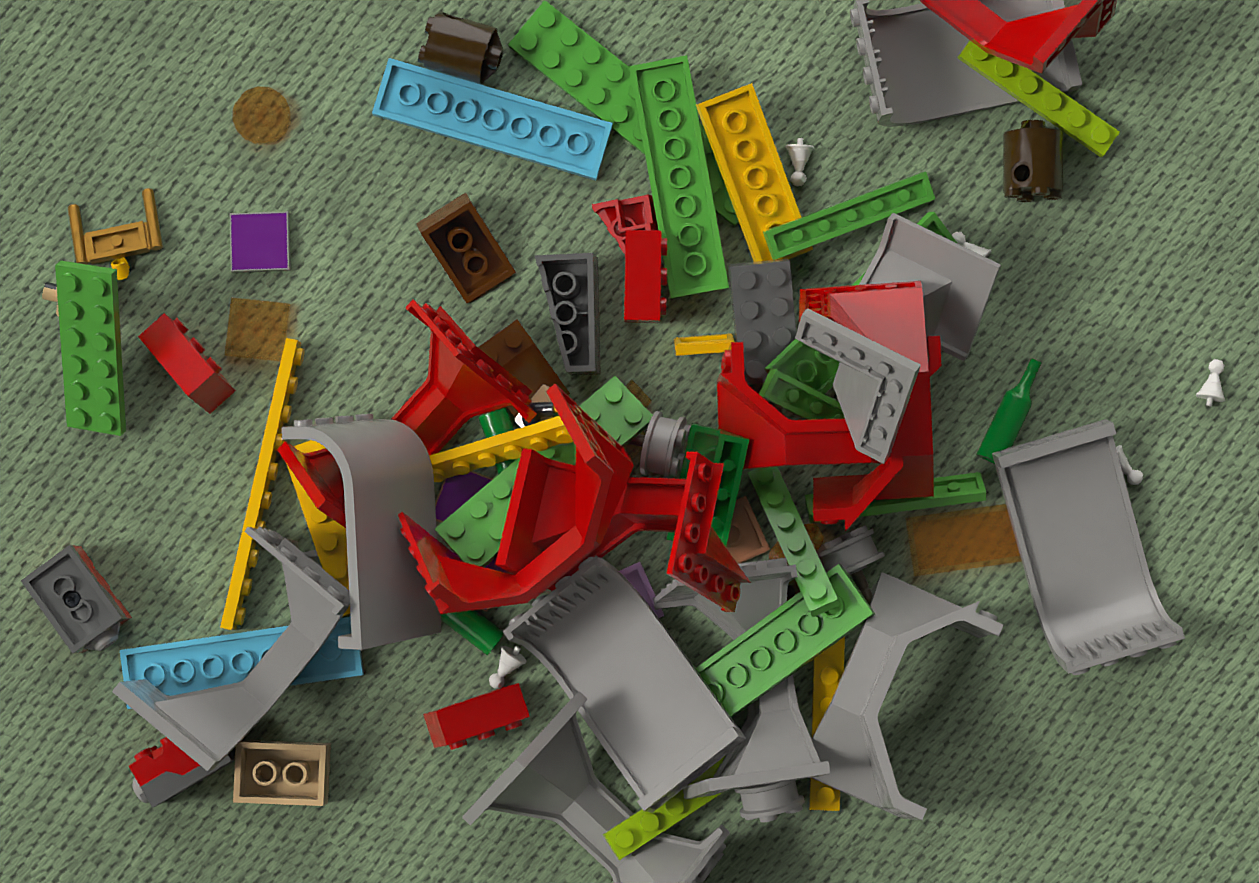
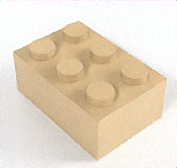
[233,740,331,806]

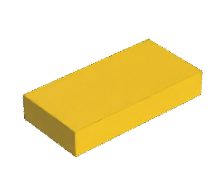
[674,333,734,356]

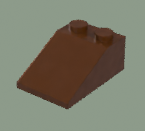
[416,192,516,303]
[478,319,570,417]

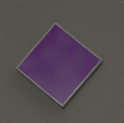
[229,211,291,273]

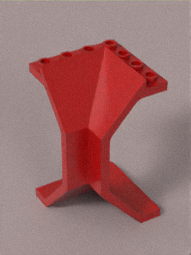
[920,0,1117,74]
[799,281,934,531]
[277,299,537,528]
[717,336,942,470]
[398,384,634,614]
[495,449,751,612]

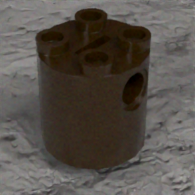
[418,11,503,84]
[1003,120,1063,202]

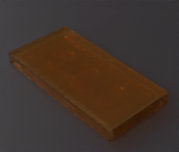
[905,504,1022,576]

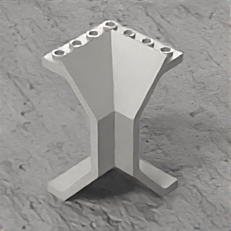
[795,213,1001,464]
[112,526,350,771]
[653,558,831,799]
[811,572,1003,820]
[462,691,730,883]

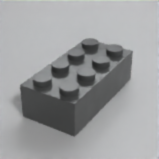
[728,258,796,384]

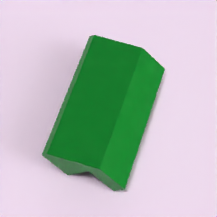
[667,423,749,547]

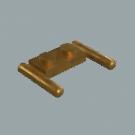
[68,188,163,265]

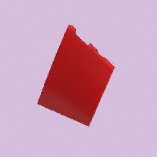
[592,195,658,254]

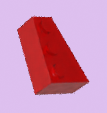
[624,230,667,323]
[138,313,236,414]
[423,683,530,750]

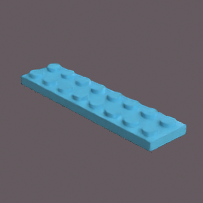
[372,58,613,181]
[120,617,364,709]

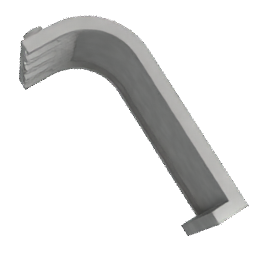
[850,0,1082,127]
[282,414,441,650]
[992,419,1185,675]
[503,556,746,813]

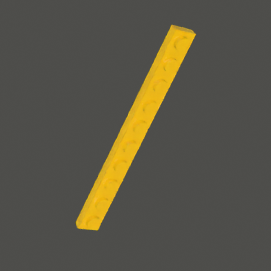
[220,338,305,630]

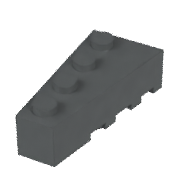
[535,253,601,376]

